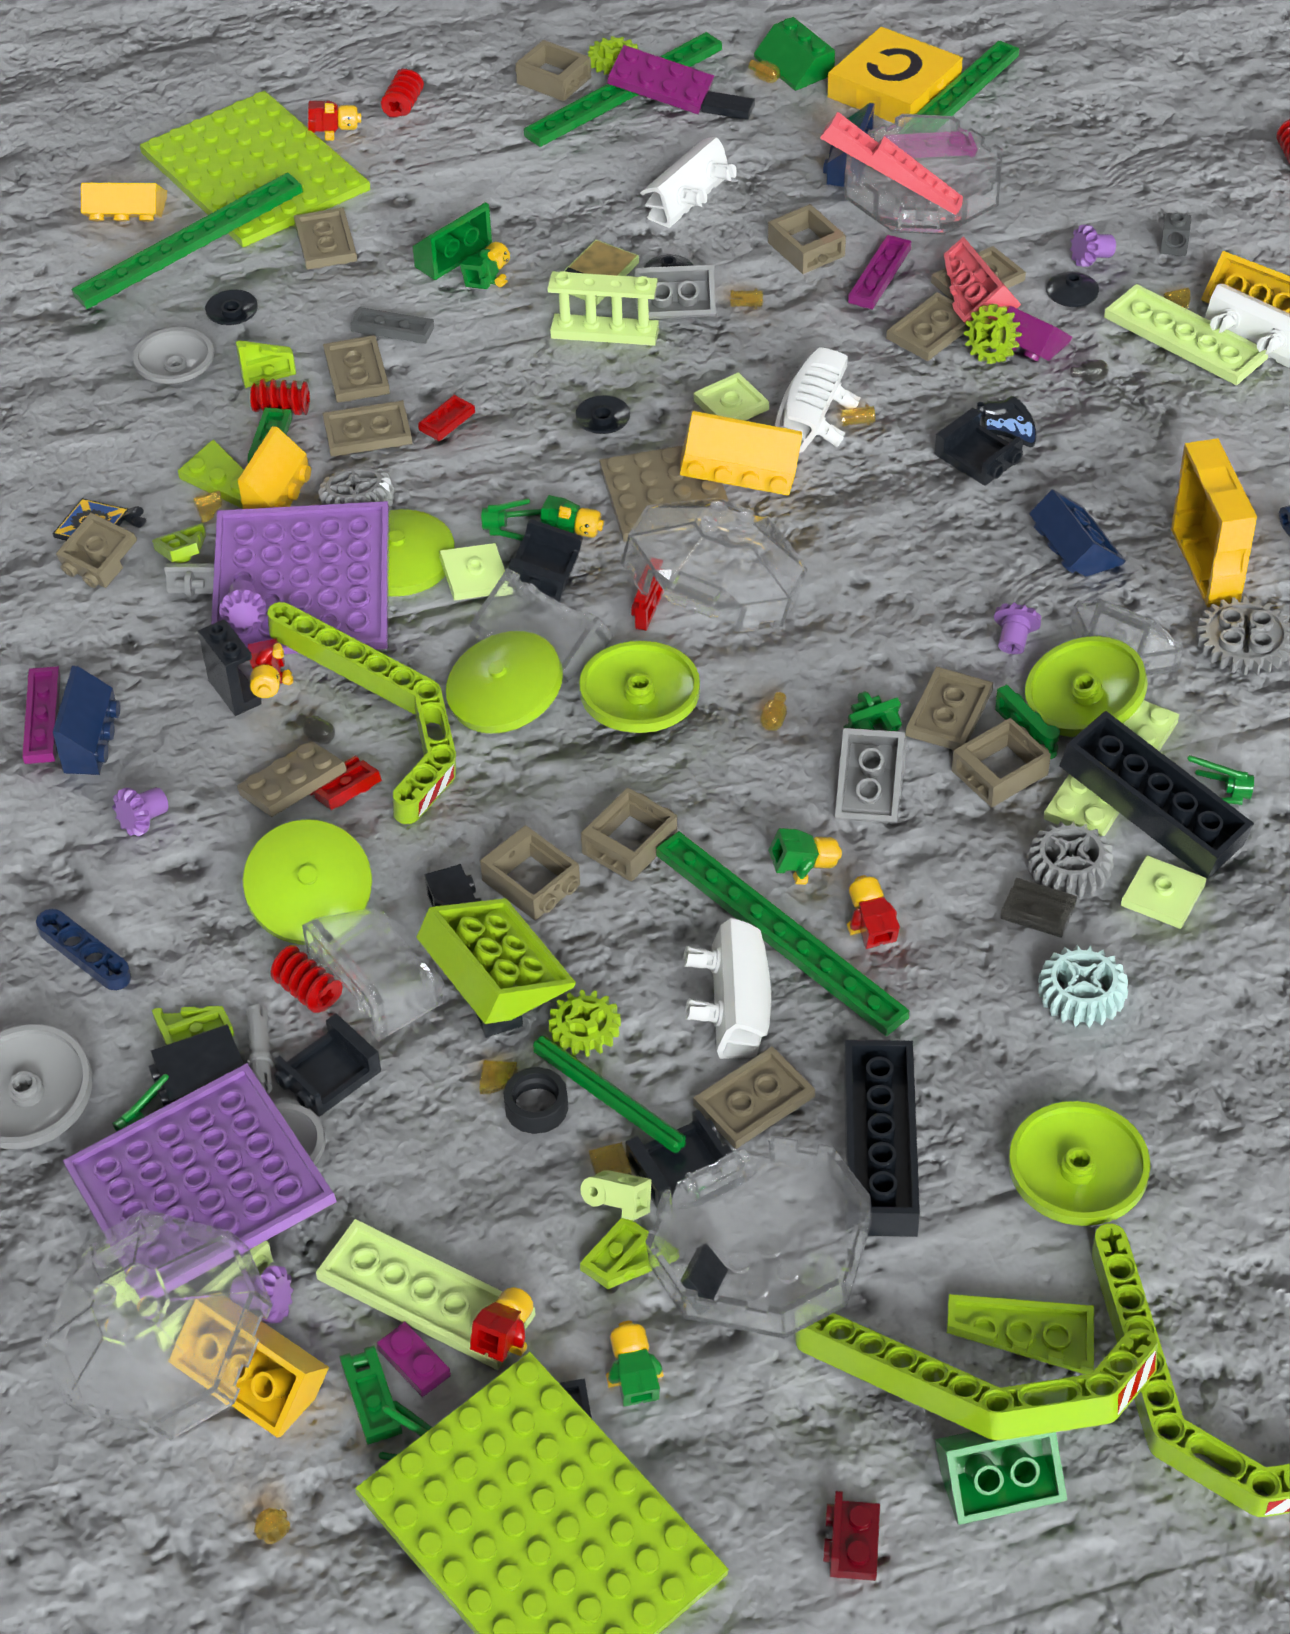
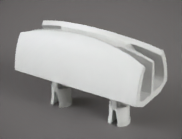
[640,137,737,228]
[1205,284,1290,368]
[775,347,861,453]
[683,918,771,1059]

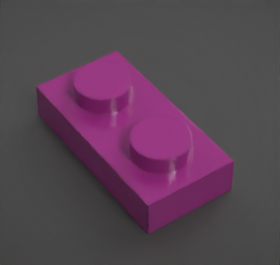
[377,1322,451,1398]

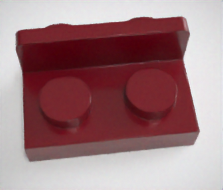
[823,1491,880,1581]

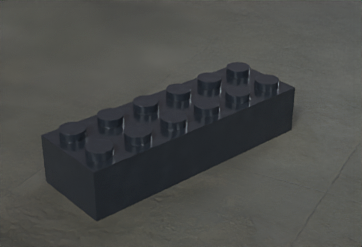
[1059,711,1254,880]
[844,1040,920,1237]

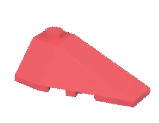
[944,236,1021,323]

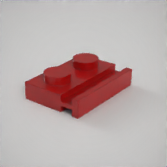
[631,559,664,631]
[309,755,382,810]

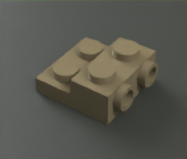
[56,513,137,588]

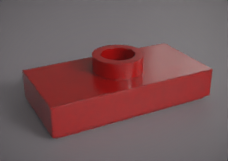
[418,395,475,441]

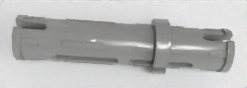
[246,1004,274,1094]

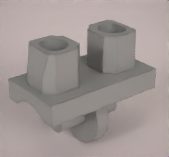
[164,562,214,597]

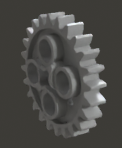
[1196,597,1290,675]

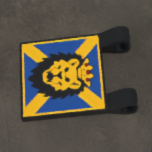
[53,498,147,541]

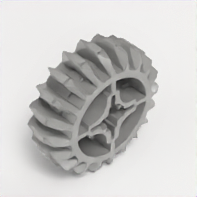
[318,465,394,506]
[1027,820,1114,900]

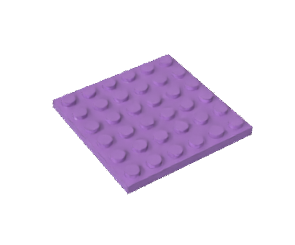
[211,501,389,654]
[62,1063,337,1306]

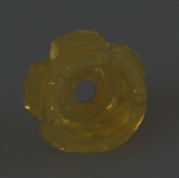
[254,1508,290,1544]

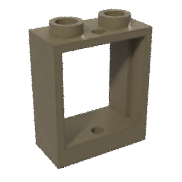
[515,40,591,101]
[768,204,846,274]
[952,718,1051,808]
[581,787,678,882]
[480,825,580,921]

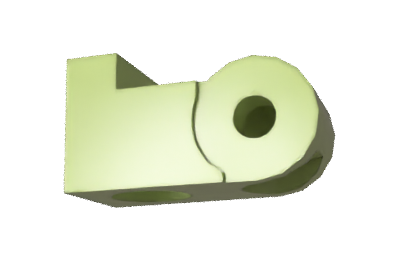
[580,1170,651,1221]

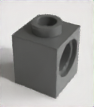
[1160,213,1191,256]

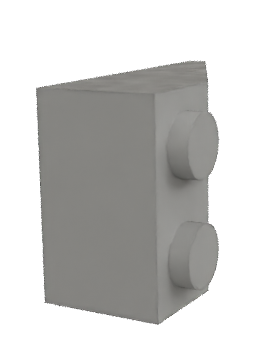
[835,728,907,823]

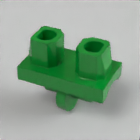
[843,691,902,731]

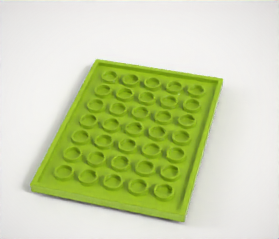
[140,91,370,248]
[355,1352,729,1634]

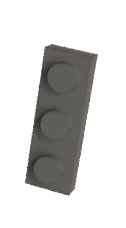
[350,307,434,344]

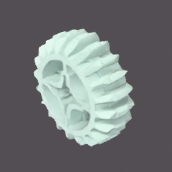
[1038,945,1128,1028]

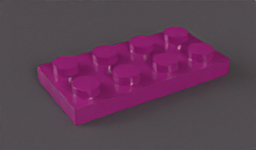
[607,45,714,115]

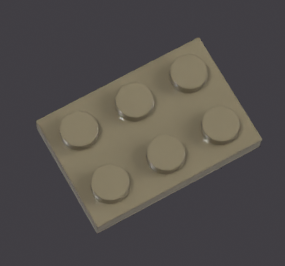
[294,207,357,270]
[931,246,1026,301]
[886,292,970,361]
[323,335,390,403]
[323,400,412,457]
[906,666,993,750]
[237,741,347,817]
[693,1046,815,1149]

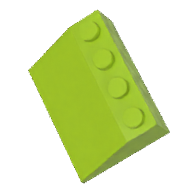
[416,898,576,1024]

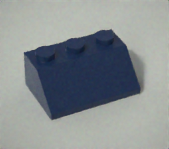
[823,103,875,189]
[1029,489,1126,577]
[53,666,120,775]

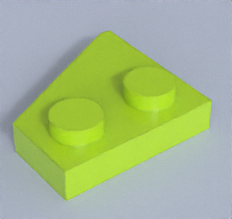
[235,340,296,388]
[152,523,206,563]
[151,1006,235,1045]
[580,1217,678,1289]

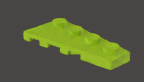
[947,1294,1094,1375]

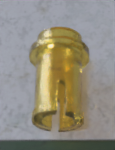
[730,288,763,309]
[841,404,875,427]

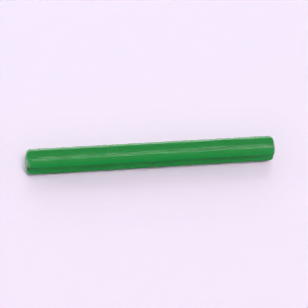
[533,1036,686,1153]

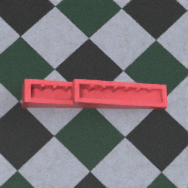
[820,112,965,215]

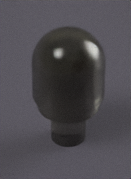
[1070,359,1109,382]
[296,713,335,744]

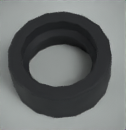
[503,1067,569,1134]

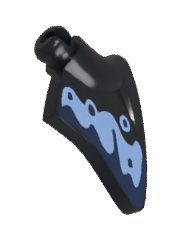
[976,396,1036,447]

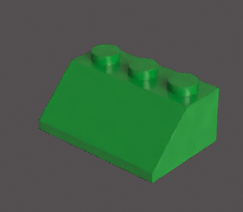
[754,17,835,91]
[412,202,492,280]
[935,1431,1068,1525]

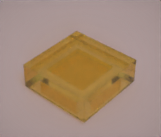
[589,1142,631,1175]

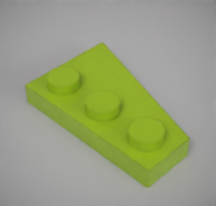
[178,439,244,509]

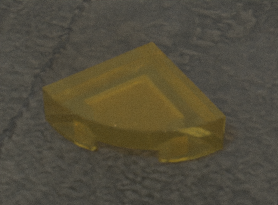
[1164,288,1191,309]
[193,491,222,523]
[479,1060,518,1094]

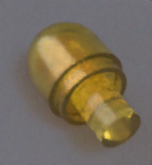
[748,60,780,83]
[760,692,787,731]

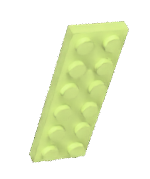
[1104,284,1268,385]
[1044,700,1179,836]
[316,1219,536,1370]

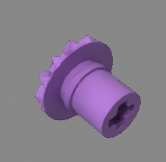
[1070,225,1116,267]
[219,580,267,632]
[994,602,1041,654]
[112,787,169,836]
[230,1265,294,1323]

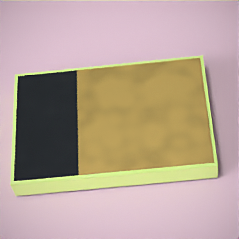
[564,240,639,305]

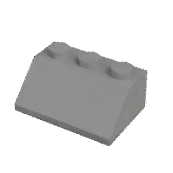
[635,265,716,320]

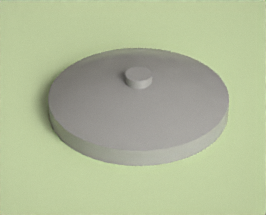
[0,1024,93,1150]

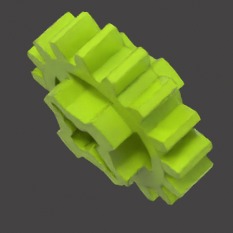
[588,36,640,75]
[964,304,1022,364]
[548,990,621,1057]

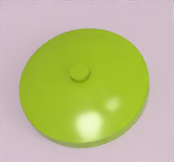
[388,509,455,597]
[446,631,563,733]
[1025,636,1148,737]
[579,641,700,733]
[243,819,372,945]
[1009,1101,1150,1226]

